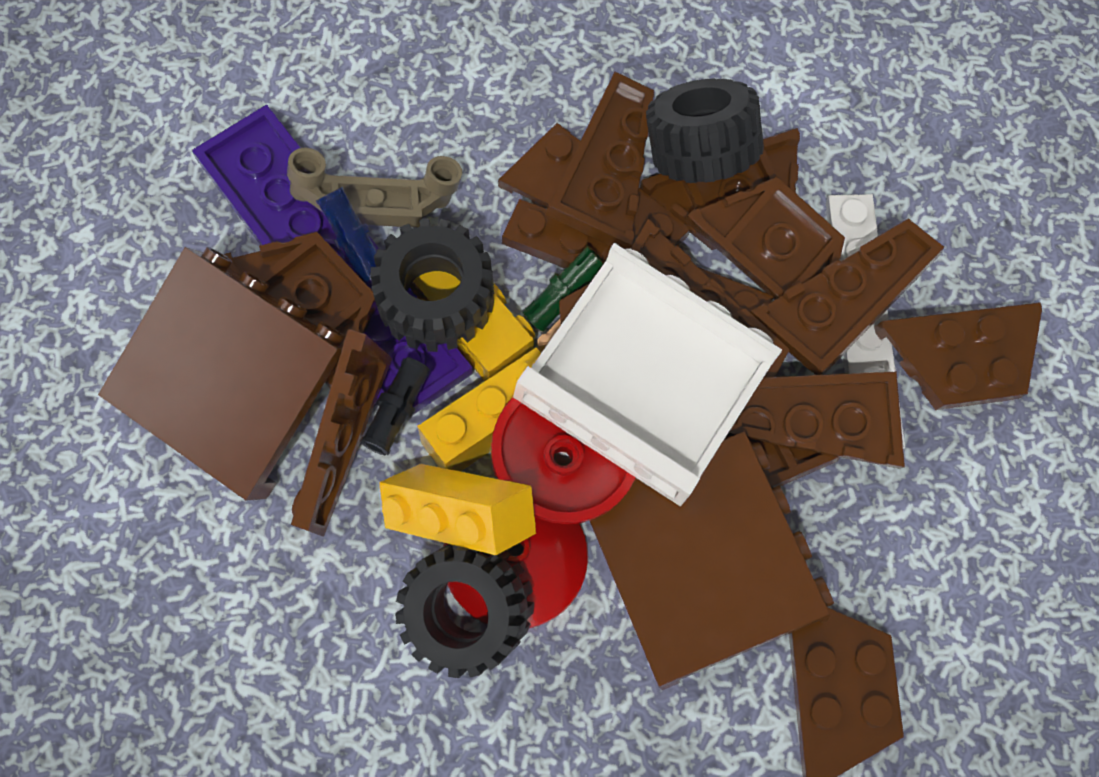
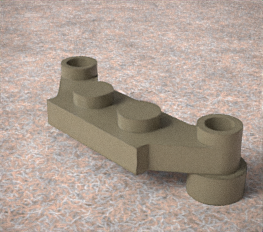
[287,148,462,227]

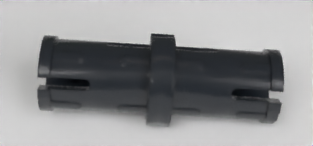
[360,357,431,456]

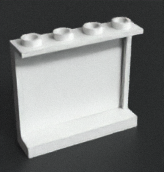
[513,243,782,507]

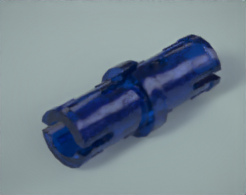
[316,187,377,283]

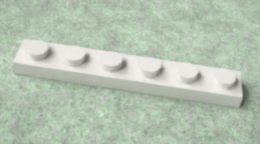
[826,194,905,450]

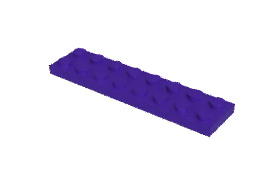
[192,104,473,415]

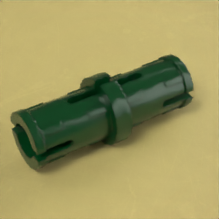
[523,246,605,332]

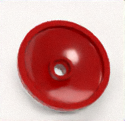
[491,398,636,524]
[443,517,588,629]

